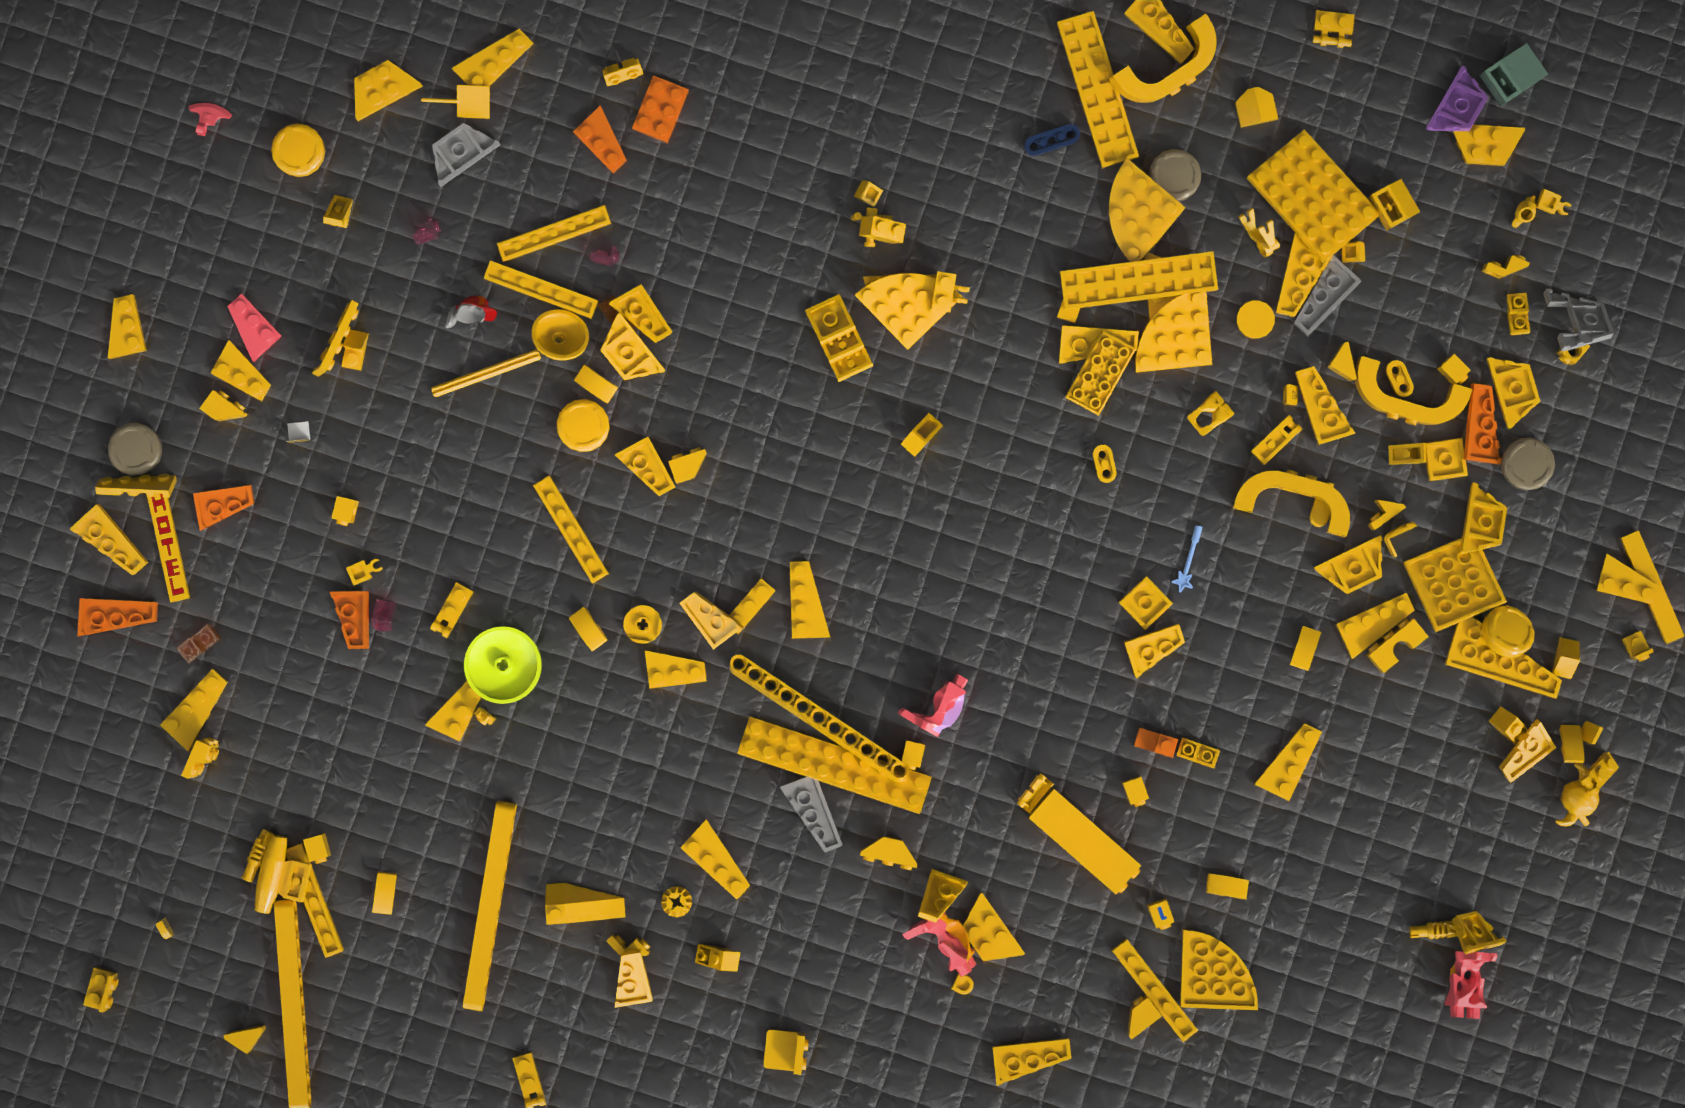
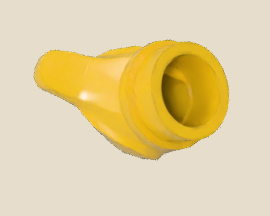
[1512,195,1536,228]

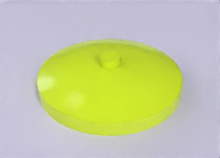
[464,627,542,704]

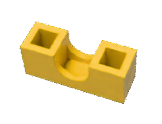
[1366,618,1429,673]

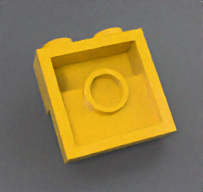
[181,737,219,779]

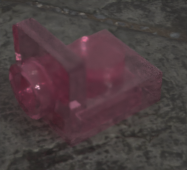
[412,217,441,245]
[590,246,620,267]
[371,600,396,632]

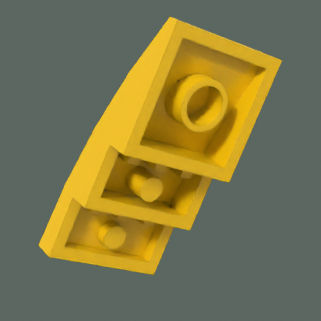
[805,294,873,382]

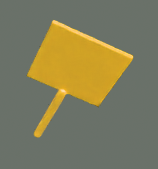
[421,85,490,119]

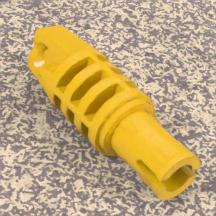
[241,829,274,883]
[1409,921,1458,939]

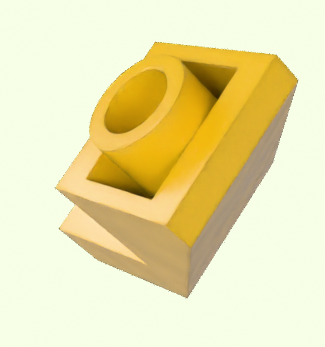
[1481,254,1530,279]
[607,934,651,956]

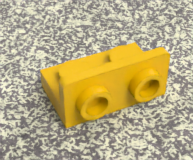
[83,967,119,1013]

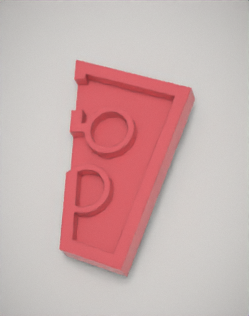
[227,293,282,362]

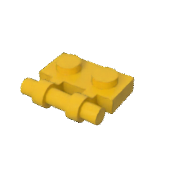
[1313,10,1355,48]

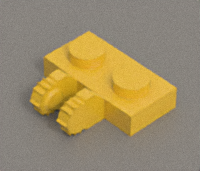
[931,271,970,312]

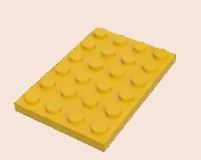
[1247,129,1381,263]

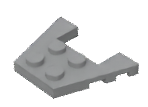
[1543,289,1614,351]

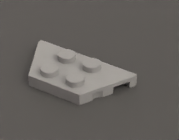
[432,123,500,187]

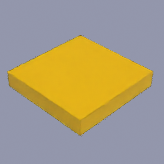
[1425,438,1468,481]
[1118,576,1173,630]

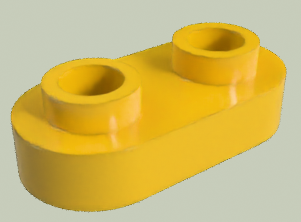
[1385,360,1414,398]
[1093,445,1116,483]

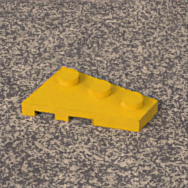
[918,869,968,923]
[615,949,653,1007]

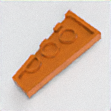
[1463,383,1501,465]
[77,598,158,637]

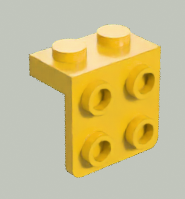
[764,1029,809,1075]

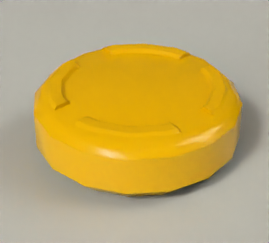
[271,123,325,177]
[557,399,610,452]
[1482,605,1535,658]

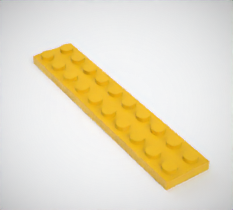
[737,717,932,814]

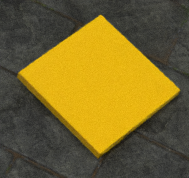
[1403,538,1507,632]

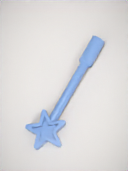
[1172,525,1203,592]

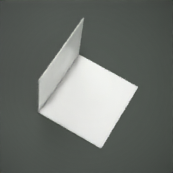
[286,421,310,443]

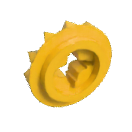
[661,886,692,917]

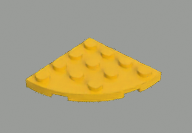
[1109,158,1186,262]
[854,273,963,350]
[1135,292,1212,372]
[1180,929,1258,1010]

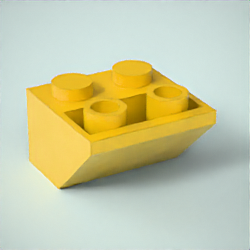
[1368,179,1420,231]

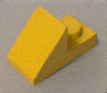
[323,195,353,228]
[341,330,369,371]
[1388,443,1426,465]
[1367,500,1406,530]

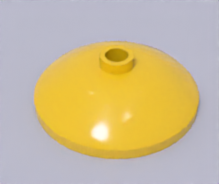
[531,310,589,360]

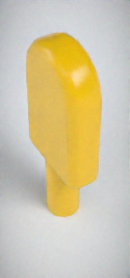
[1309,482,1334,527]

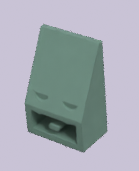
[1479,43,1549,107]

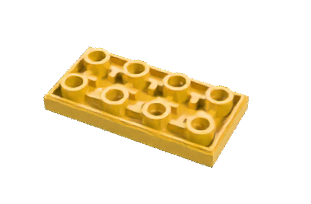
[1065,330,1136,416]

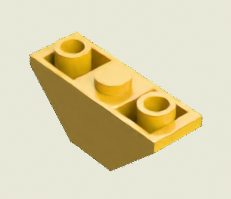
[860,836,917,870]

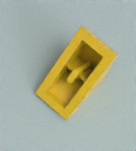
[1327,342,1357,381]
[1552,637,1580,679]
[223,1025,266,1054]

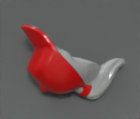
[445,295,497,328]

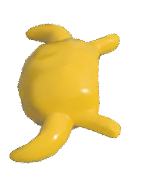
[1555,763,1599,827]

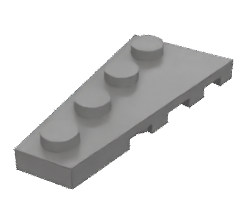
[1294,255,1361,337]
[779,777,843,852]

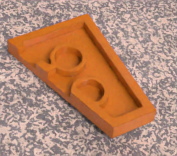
[573,106,627,174]
[193,484,255,531]
[330,591,369,649]

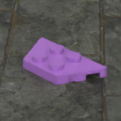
[1426,66,1488,131]

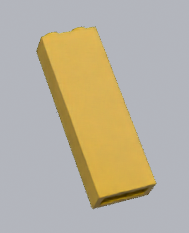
[1028,788,1141,894]

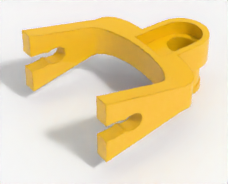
[1238,208,1280,258]

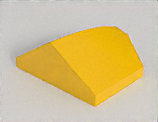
[1235,87,1278,128]

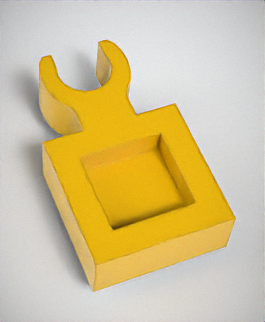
[1536,189,1571,215]
[346,559,383,586]
[474,707,496,725]

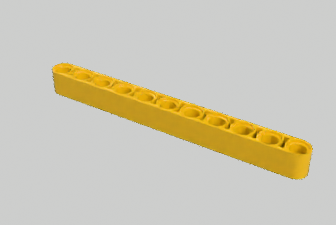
[729,655,908,782]
[463,801,517,1011]
[274,900,311,1108]

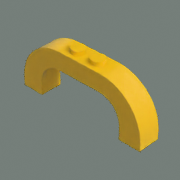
[1109,14,1216,103]
[1355,356,1472,425]
[1233,470,1350,537]

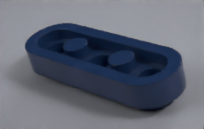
[1024,124,1080,156]

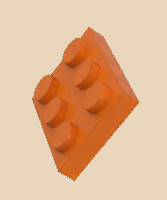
[632,75,689,144]

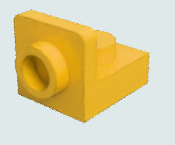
[1622,631,1654,662]

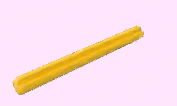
[431,350,541,397]

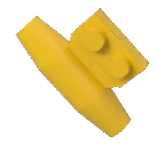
[254,835,312,914]

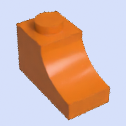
[1133,728,1178,758]

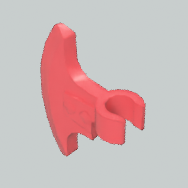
[188,103,232,136]

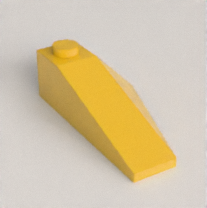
[545,883,626,925]

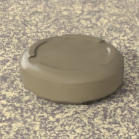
[1148,149,1201,202]
[108,423,162,476]
[1500,437,1555,490]

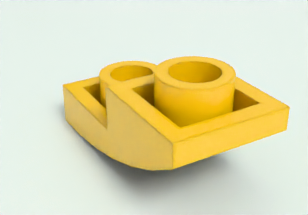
[1507,293,1530,335]
[574,365,618,403]
[569,607,607,651]
[1290,626,1321,671]
[1559,725,1584,763]
[1176,738,1220,768]
[372,871,397,915]
[1206,874,1249,899]

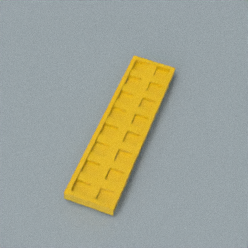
[1057,11,1139,168]
[1060,251,1218,310]

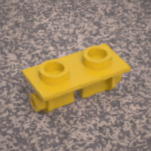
[602,57,643,86]
[1017,773,1054,814]

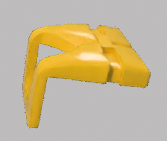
[1187,391,1234,436]
[1384,522,1417,557]

